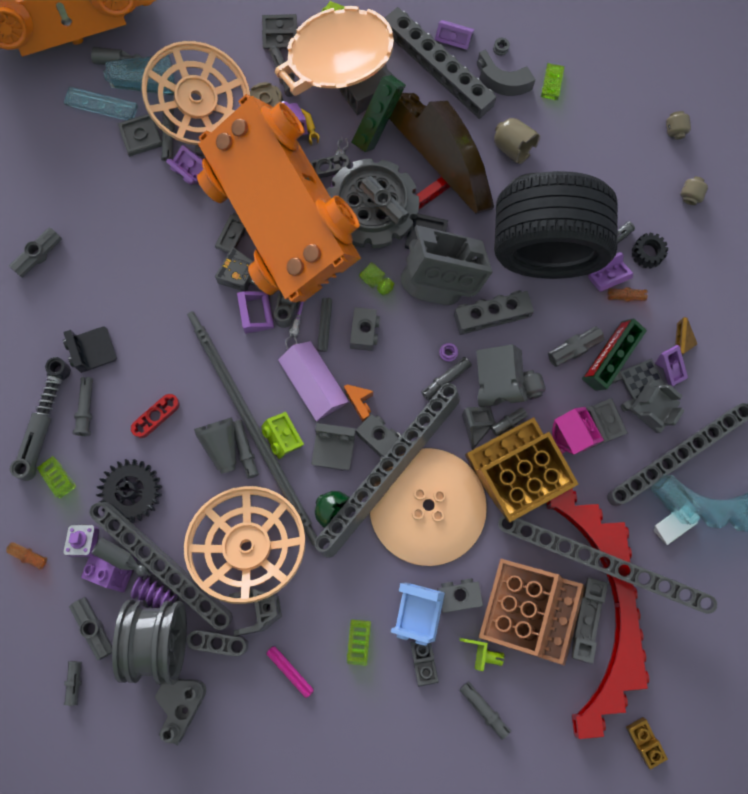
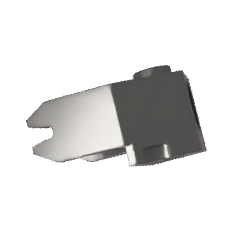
[229,589,282,636]

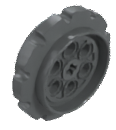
[327,158,419,248]

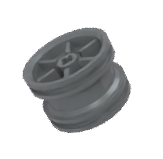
[112,600,187,685]

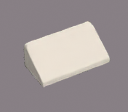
[653,504,698,545]

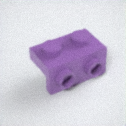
[166,145,203,185]
[588,252,633,292]

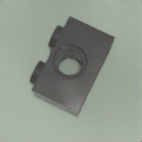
[350,307,380,351]
[356,414,399,458]
[437,578,483,613]

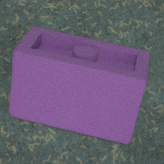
[435,20,474,50]

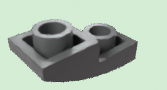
[410,642,439,687]

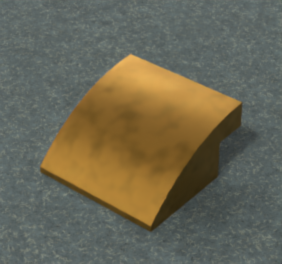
[465,417,579,522]

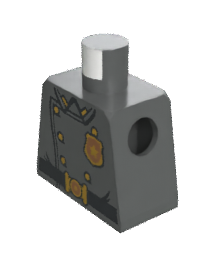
[215,247,259,291]

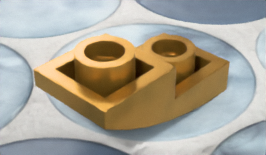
[626,717,668,770]

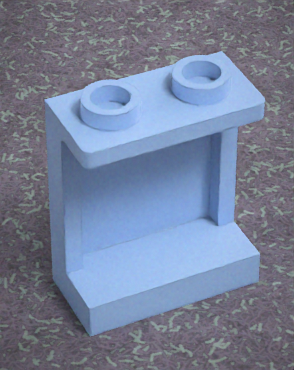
[391,583,445,645]

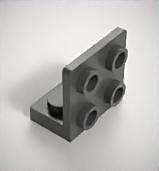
[311,423,355,471]

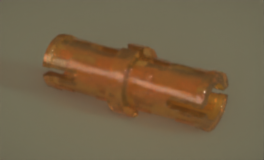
[607,287,648,302]

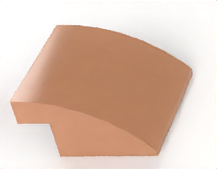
[479,559,585,666]

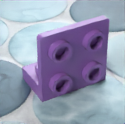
[81,540,137,593]

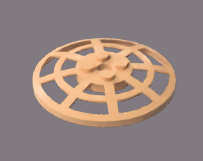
[141,41,250,145]
[184,486,306,604]

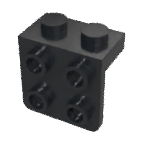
[63,326,117,373]

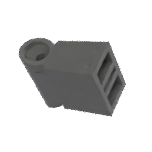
[338,64,396,115]
[476,344,528,407]

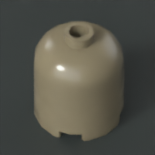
[494,118,540,164]

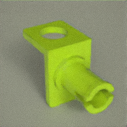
[459,638,504,671]

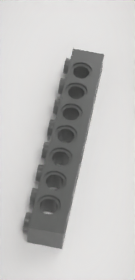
[385,7,497,119]

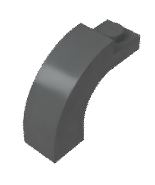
[477,49,536,96]

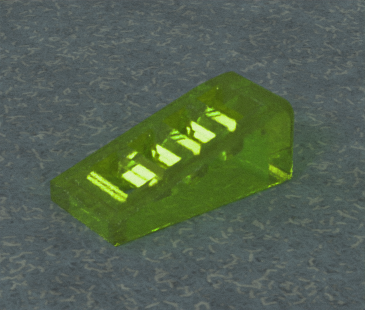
[37,456,76,498]
[347,620,371,666]

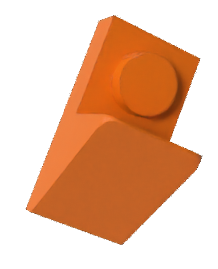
[344,384,374,422]

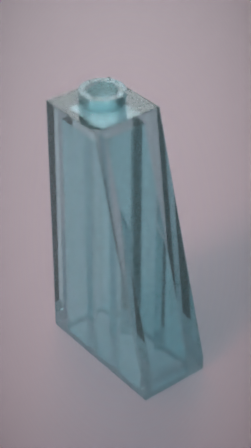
[103,54,175,95]

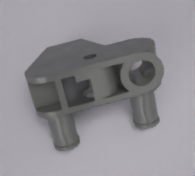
[155,679,206,746]

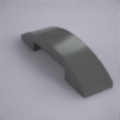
[572,577,608,664]

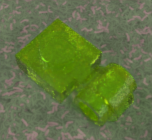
[359,262,395,295]

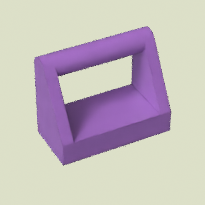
[237,291,274,334]

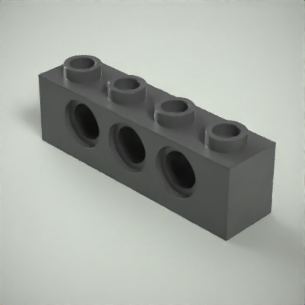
[454,290,534,335]

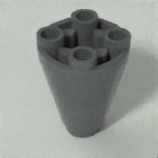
[194,417,236,474]

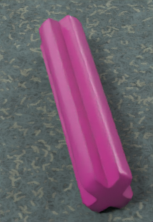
[266,646,314,698]

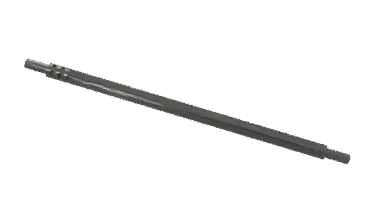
[187,311,317,546]

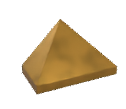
[675,317,697,355]

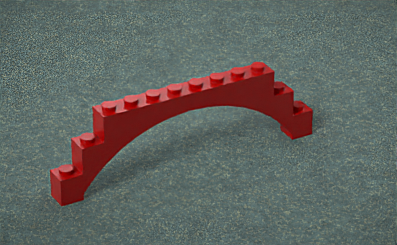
[546,488,649,739]

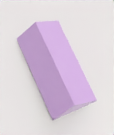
[278,341,349,422]

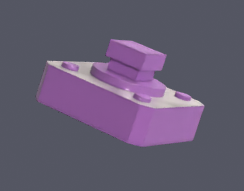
[63,525,99,557]

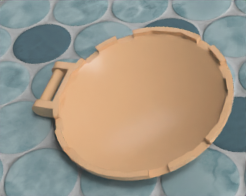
[275,6,394,96]

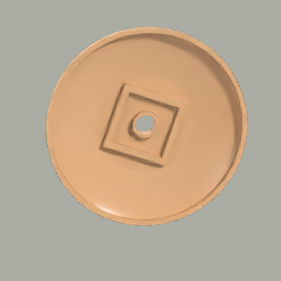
[370,448,487,566]

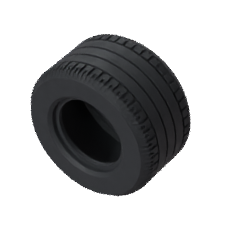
[494,171,618,279]

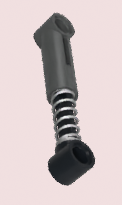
[10,357,71,481]

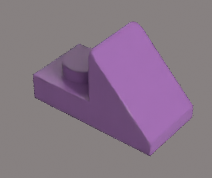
[655,345,688,387]

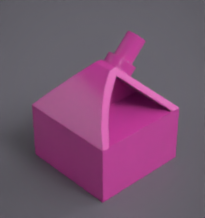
[552,407,604,455]

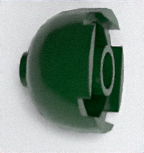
[315,491,350,528]

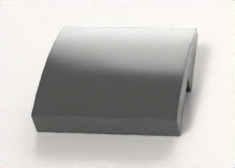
[262,14,297,49]
[586,398,628,448]

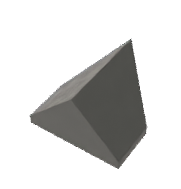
[462,407,495,450]

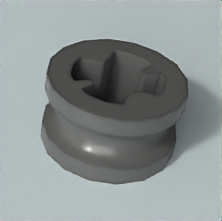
[493,37,510,56]

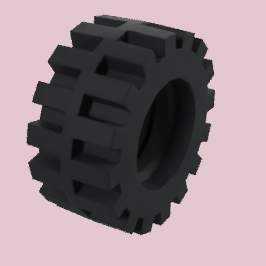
[632,233,668,269]

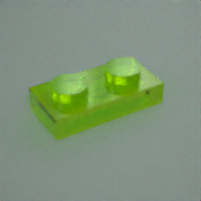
[541,63,565,100]

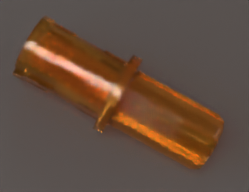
[6,542,47,570]

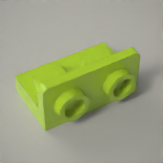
[261,412,304,459]

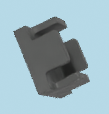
[630,379,684,433]

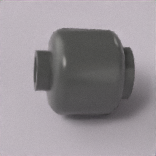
[523,370,546,400]

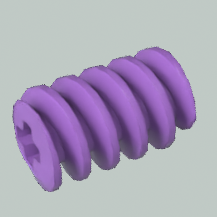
[131,576,178,608]

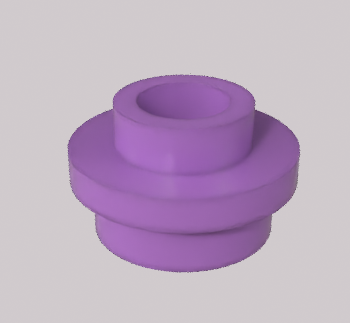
[439,343,458,362]

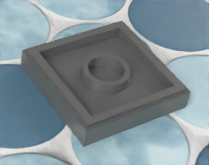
[118,114,162,157]

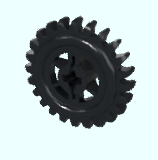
[96,459,162,523]

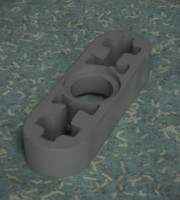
[309,154,351,179]

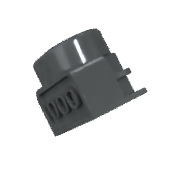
[401,225,493,305]

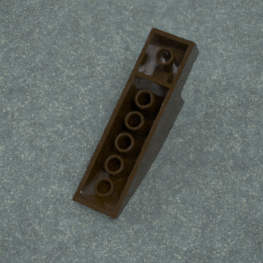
[389,93,494,214]

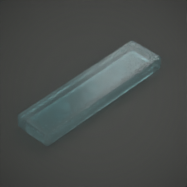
[64,87,138,120]

